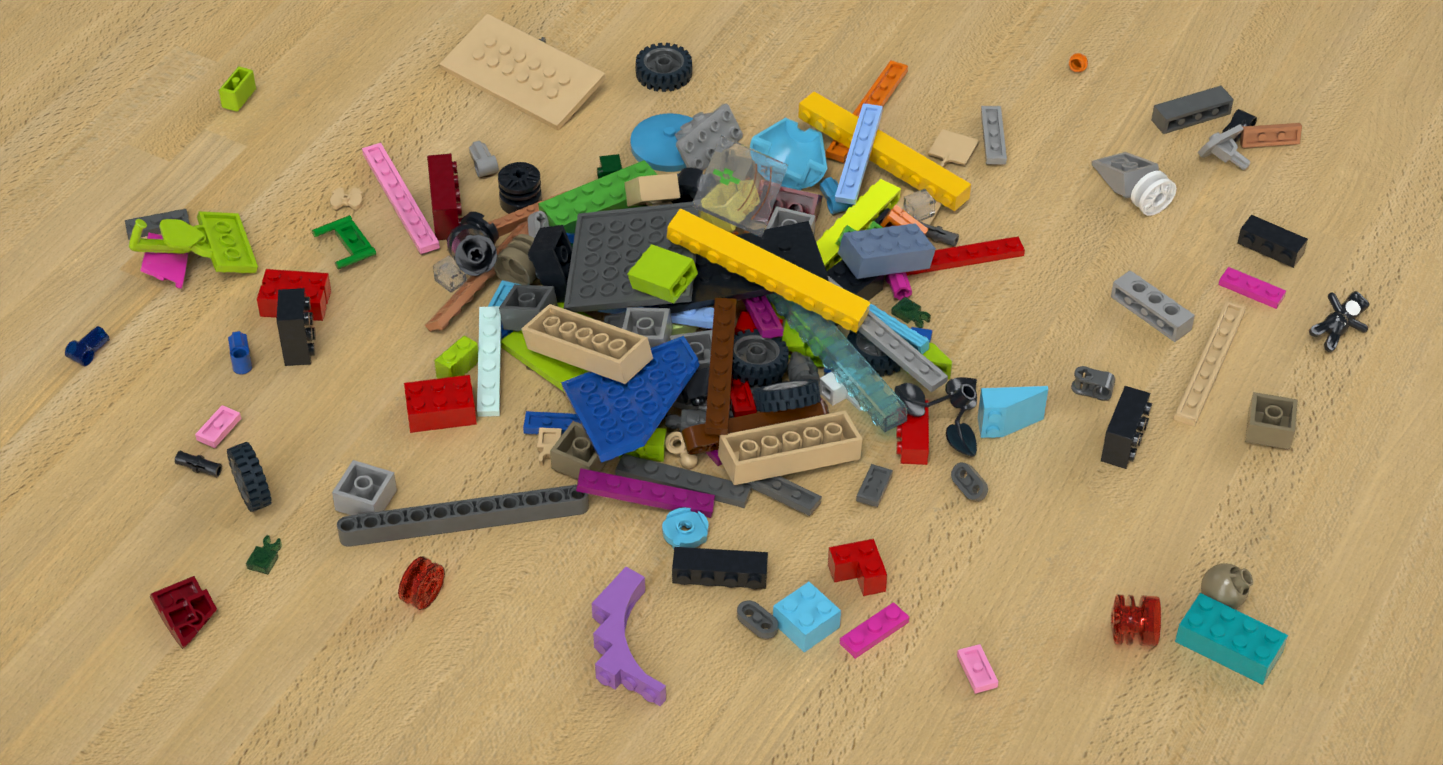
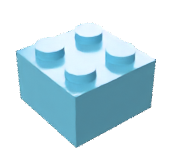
[773,582,841,653]

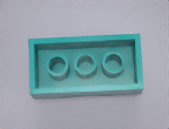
[1175,593,1288,685]

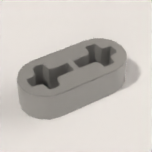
[528,211,549,238]

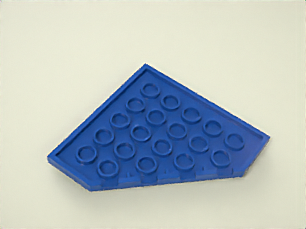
[561,336,700,463]

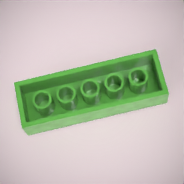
[538,160,657,233]

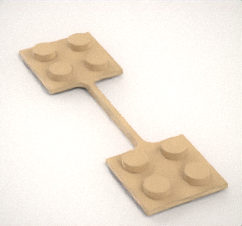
[896,129,979,225]

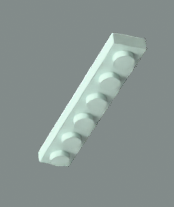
[477,306,501,417]

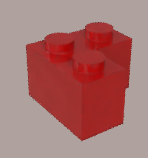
[828,539,887,596]

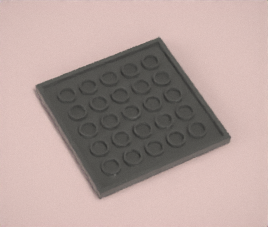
[564,201,701,312]

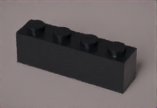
[672,547,768,589]

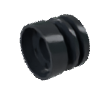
[498,162,542,214]

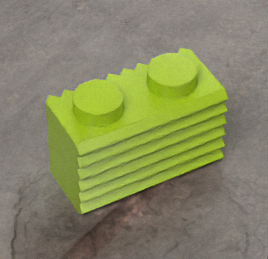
[218,66,256,112]
[434,335,478,379]

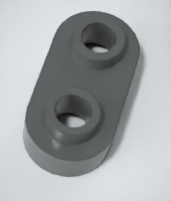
[951,462,988,501]
[737,600,778,639]

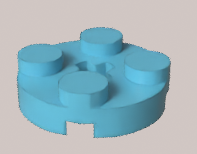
[662,508,709,549]

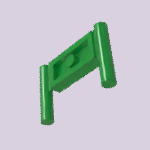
[312,215,376,270]

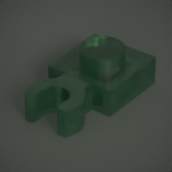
[891,297,931,328]
[246,535,282,575]

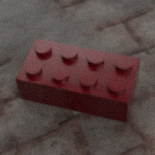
[427,153,462,241]

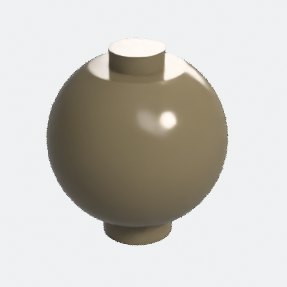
[1201,563,1253,609]

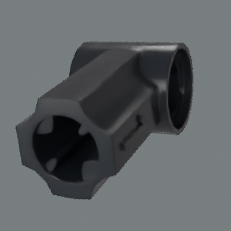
[1222,109,1257,142]

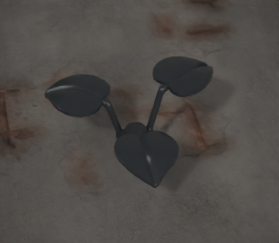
[894,377,977,457]

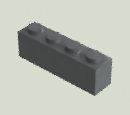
[1151,86,1234,134]

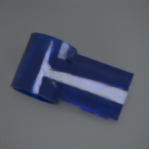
[65,326,110,366]

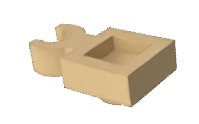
[537,428,562,466]

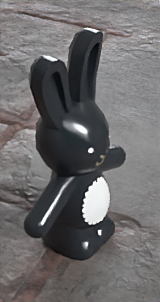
[1309,291,1370,352]

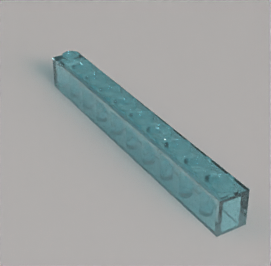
[766,293,907,432]

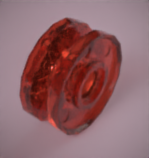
[398,556,445,610]

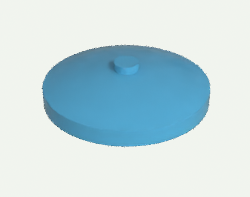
[630,113,693,172]

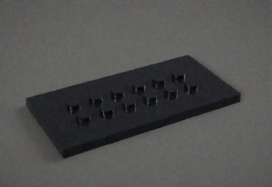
[657,221,829,314]

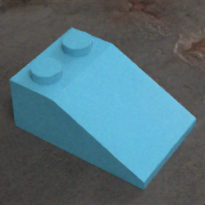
[977,386,1048,438]

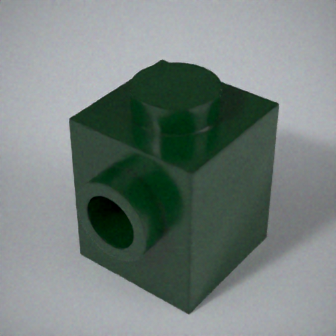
[597,154,622,179]

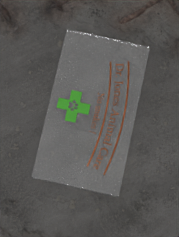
[691,135,788,237]

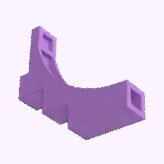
[592,567,666,706]

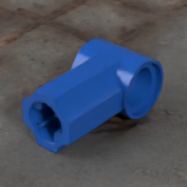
[228,331,252,374]

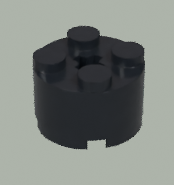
[671,167,715,204]
[451,229,497,276]

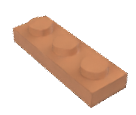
[1240,123,1302,148]

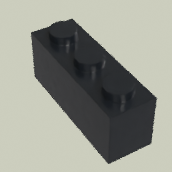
[1237,215,1308,268]

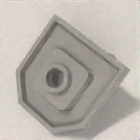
[1198,124,1250,170]

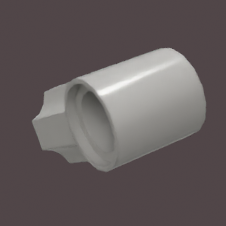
[469,141,499,177]

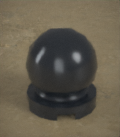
[447,212,499,259]

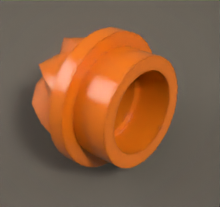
[1069,53,1088,72]

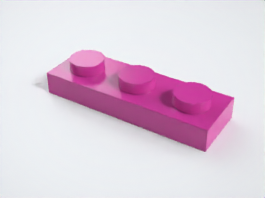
[1218,267,1286,309]
[839,602,909,659]

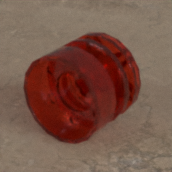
[1111,594,1161,647]

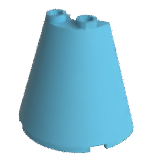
[750,117,827,190]

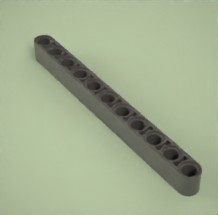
[337,484,589,547]

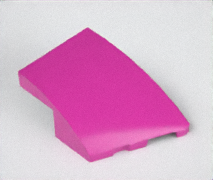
[140,232,189,289]

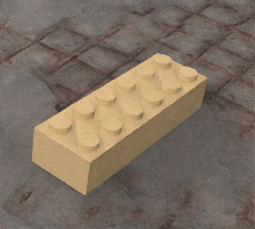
[521,304,653,384]
[718,410,863,485]

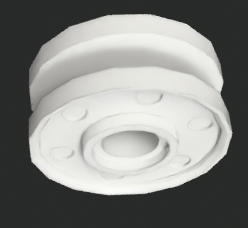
[1131,171,1177,216]

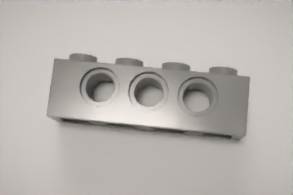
[1111,270,1195,342]

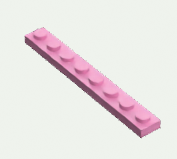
[362,143,440,254]

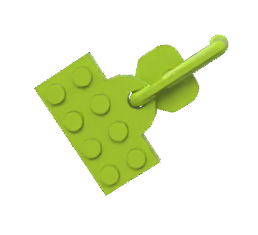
[129,211,258,273]

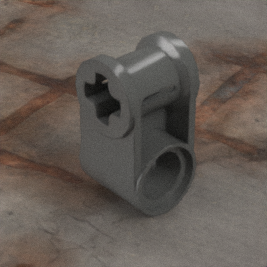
[1071,366,1116,401]

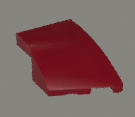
[150,576,217,649]

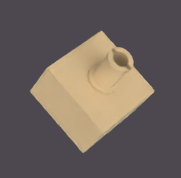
[624,173,680,207]

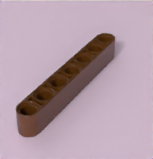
[681,400,830,455]

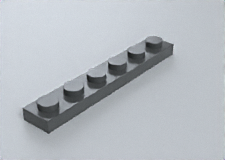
[615,454,752,508]

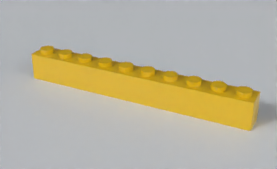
[798,91,971,211]
[666,208,871,333]

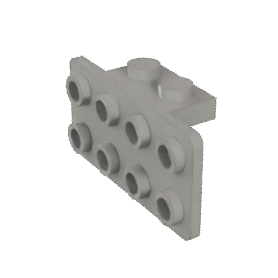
[675,104,743,170]

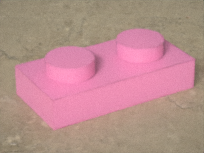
[195,405,241,448]
[957,644,998,693]

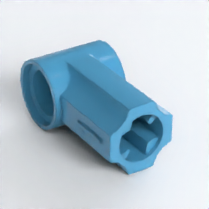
[820,177,853,215]

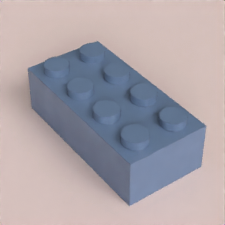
[838,223,936,279]

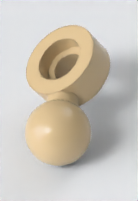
[665,432,698,469]

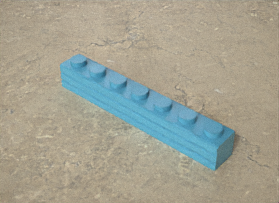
[863,298,929,354]

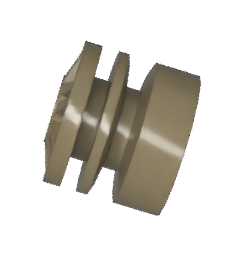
[493,234,536,285]

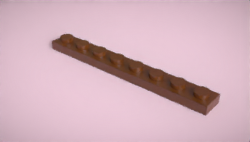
[705,298,737,435]

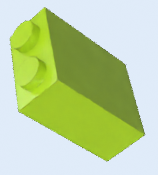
[627,244,698,303]

